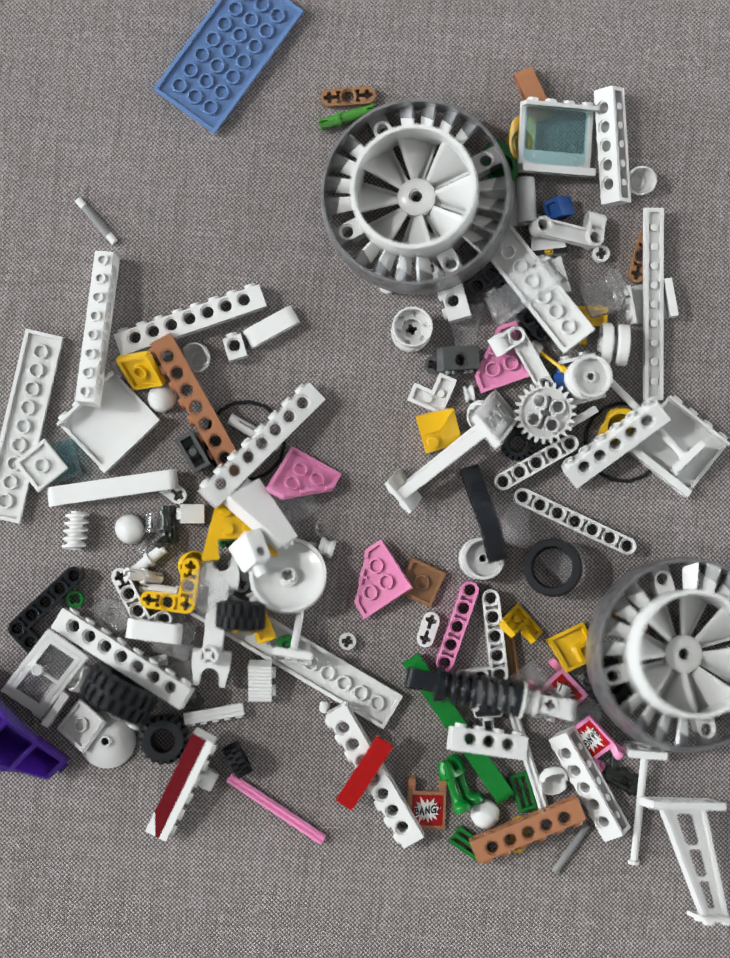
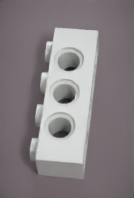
[446,723,529,761]

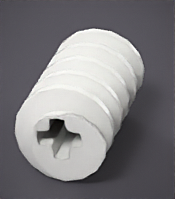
[62,510,90,551]

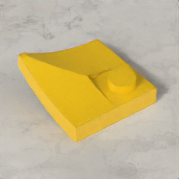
[415,407,461,454]
[545,622,588,673]

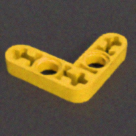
[140,557,201,614]

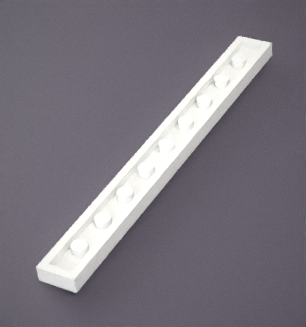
[643,208,664,400]

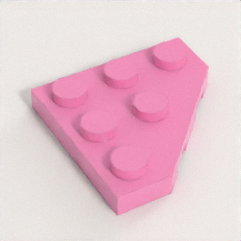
[474,321,530,394]
[265,446,342,500]
[354,539,413,619]

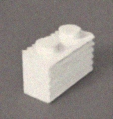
[248,659,276,702]

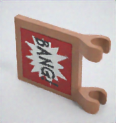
[407,776,447,830]

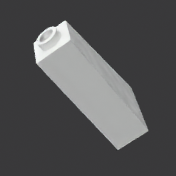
[223,479,298,551]

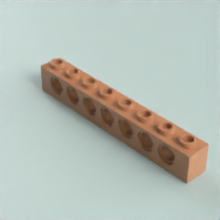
[149,333,238,476]

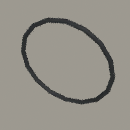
[205,400,286,481]
[583,401,652,483]

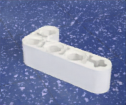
[111,567,174,623]

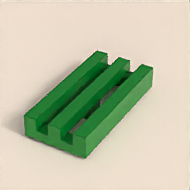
[508,770,538,813]
[449,825,492,864]

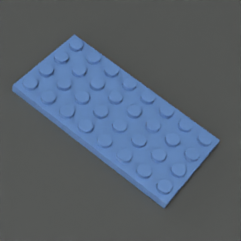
[153,0,304,135]

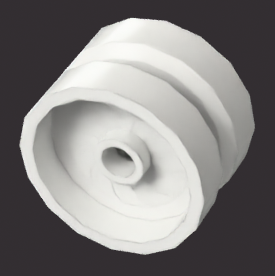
[597,322,631,367]
[564,355,613,401]
[458,537,504,580]

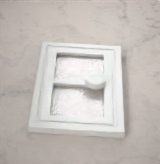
[1,628,90,718]

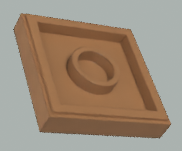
[403,557,447,608]

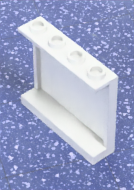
[56,370,162,474]
[628,395,730,498]

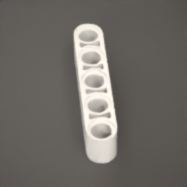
[493,435,579,490]

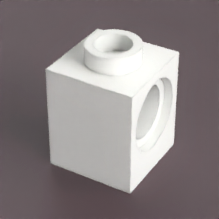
[222,332,248,363]
[176,504,204,523]

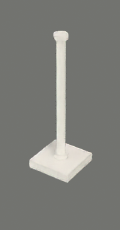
[610,378,706,477]
[273,542,318,666]
[623,740,668,866]

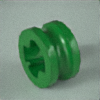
[66,590,85,607]

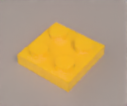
[115,351,167,391]

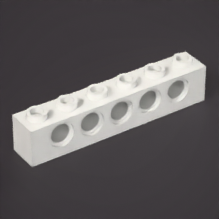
[594,86,631,206]
[424,206,472,324]
[560,397,671,489]
[549,725,631,842]

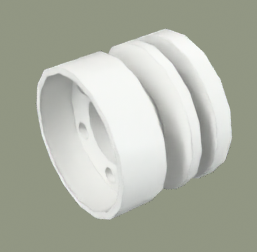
[391,307,433,352]

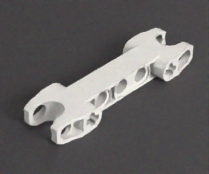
[191,556,241,688]

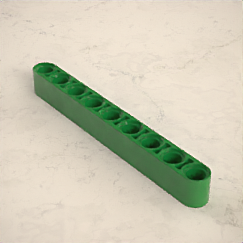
[402,653,515,805]

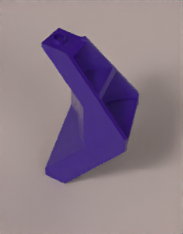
[0,699,70,780]

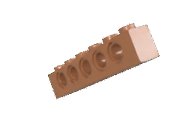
[469,794,587,864]

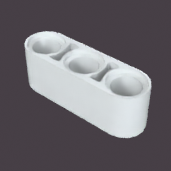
[243,305,300,349]
[126,618,184,645]

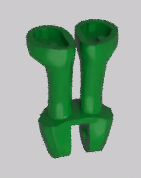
[438,753,485,815]

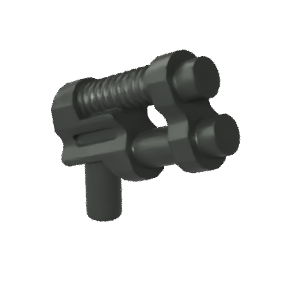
[155,505,179,549]
[603,753,639,796]

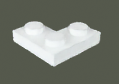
[407,373,457,411]

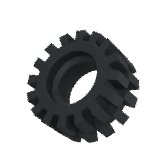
[500,426,535,461]
[222,740,253,778]

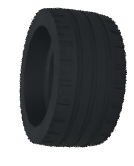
[523,538,583,597]

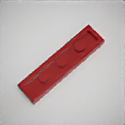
[335,735,394,811]

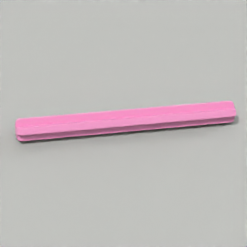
[227,773,326,844]

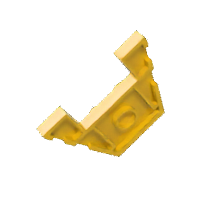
[202,502,278,562]

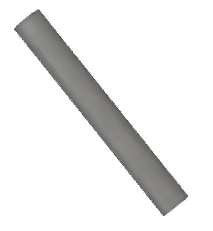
[552,822,590,874]

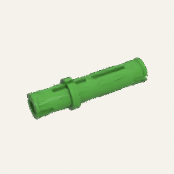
[318,103,375,131]

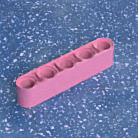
[435,581,479,671]

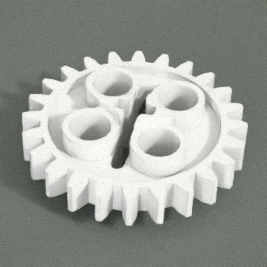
[513,381,577,444]

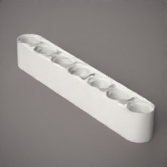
[47,469,179,507]
[513,488,636,555]

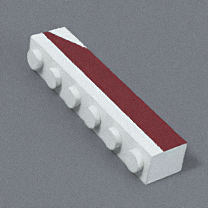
[145,727,218,842]

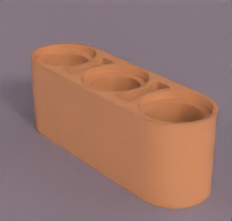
[513,66,553,124]

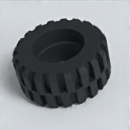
[80,663,158,726]

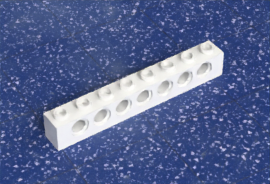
[75,251,120,407]
[114,283,267,355]
[198,383,325,508]
[51,607,195,709]
[325,701,424,848]

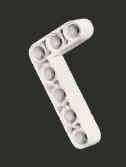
[457,589,508,683]

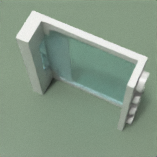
[517,97,600,178]

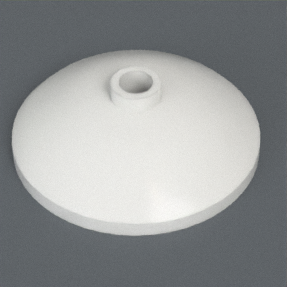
[82,711,137,768]

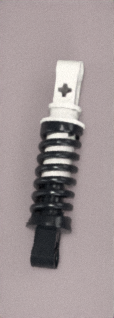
[404,665,578,721]

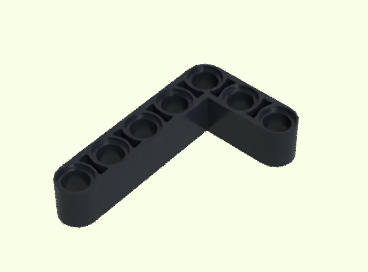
[453,265,549,342]
[460,464,508,564]
[8,566,85,665]

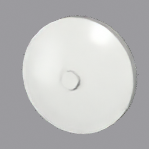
[249,538,327,614]

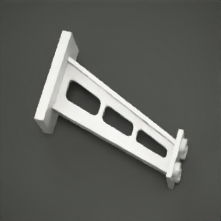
[385,389,518,513]
[638,796,730,926]

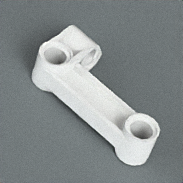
[528,211,607,250]
[487,326,553,388]

